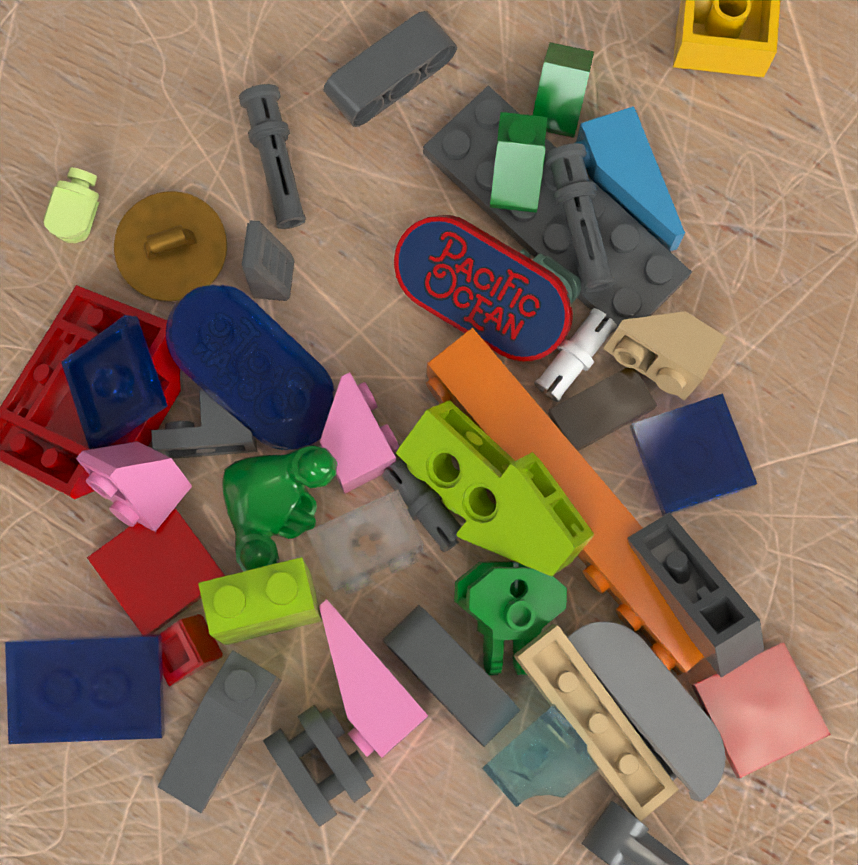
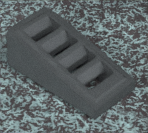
[242,220,295,301]

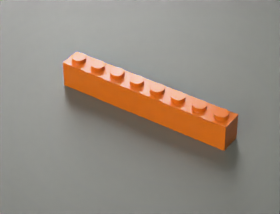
[426,328,704,675]

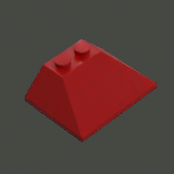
[0,285,181,500]

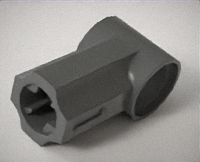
[581,801,689,865]

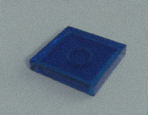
[61,315,168,449]
[630,393,758,516]

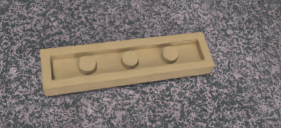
[513,624,679,821]

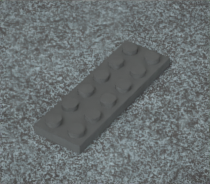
[423,85,692,332]

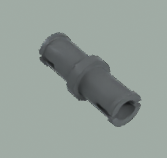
[382,459,462,552]

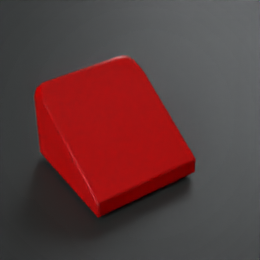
[146,614,223,687]

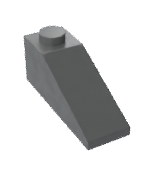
[627,512,765,678]
[158,650,282,813]

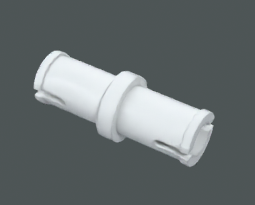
[534,308,617,402]

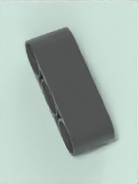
[323,11,457,127]
[382,605,520,747]

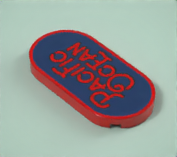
[394,215,573,362]

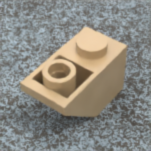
[603,311,727,400]

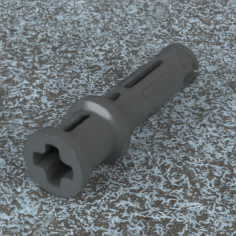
[239,84,306,229]
[544,143,615,292]

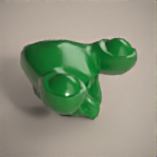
[222,445,338,572]

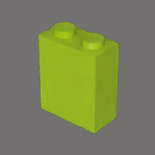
[198,557,322,645]

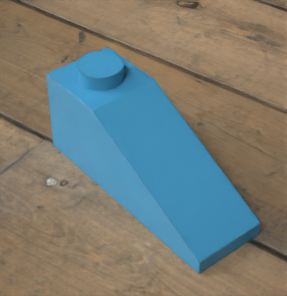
[575,106,685,252]

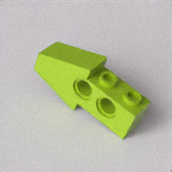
[395,400,595,577]

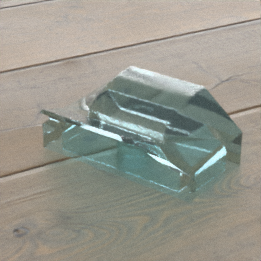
[482,704,599,807]

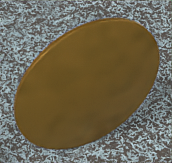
[114,191,227,302]

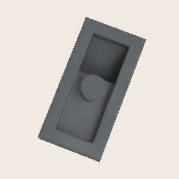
[151,389,257,459]

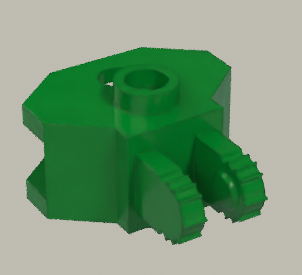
[454,561,567,676]

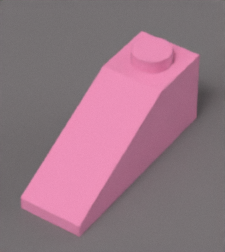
[319,599,428,758]

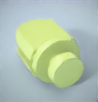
[44,167,99,243]

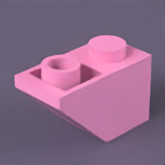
[320,372,399,494]
[76,442,192,532]

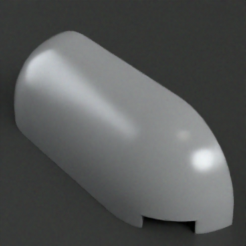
[567,622,725,802]

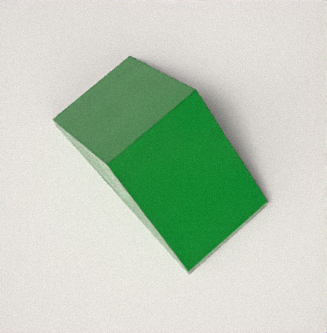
[532,42,594,138]

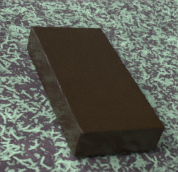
[548,367,657,451]

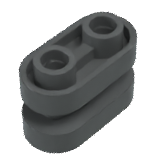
[263,705,374,827]

